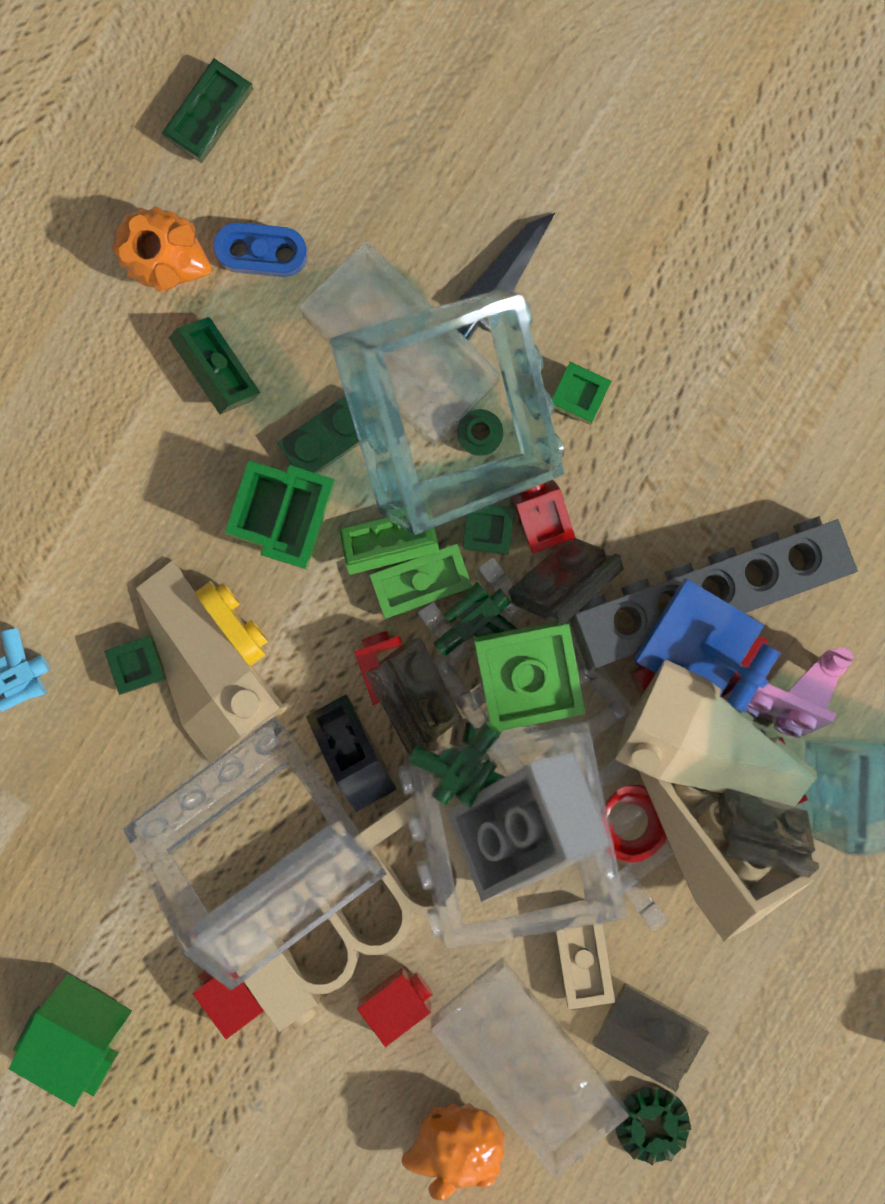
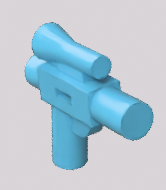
[0,628,50,712]

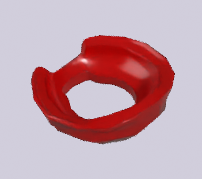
[598,785,667,863]

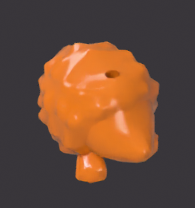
[112,206,212,292]
[401,1103,505,1201]

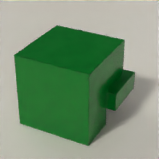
[225,460,336,570]
[8,974,132,1107]

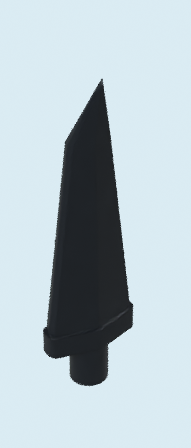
[453,212,556,342]

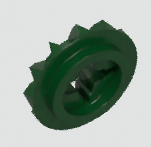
[615,1087,692,1166]

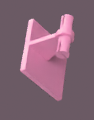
[721,647,854,738]

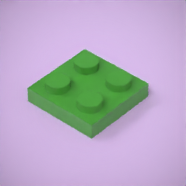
[474,619,586,731]

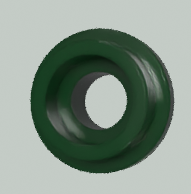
[457,409,503,456]

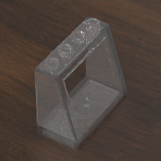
[123,716,387,990]
[398,720,628,949]

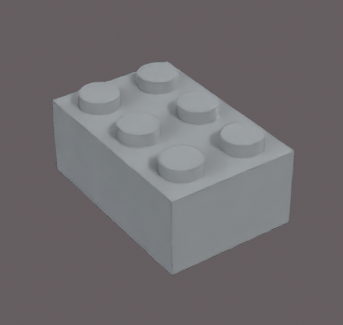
[447,752,611,902]

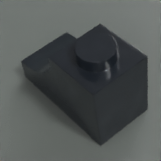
[306,694,397,812]

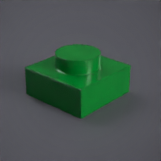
[549,362,612,425]

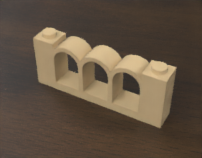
[214,777,477,1032]

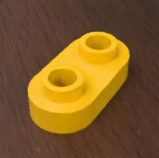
[195,581,268,666]

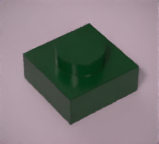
[463,502,515,555]
[104,636,167,695]

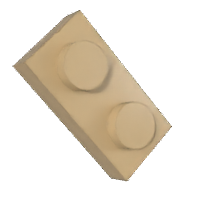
[552,906,615,1010]

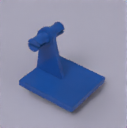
[634,577,781,713]

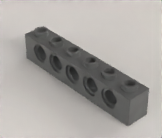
[568,516,858,670]

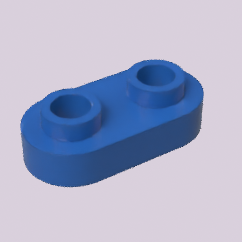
[214,223,308,277]

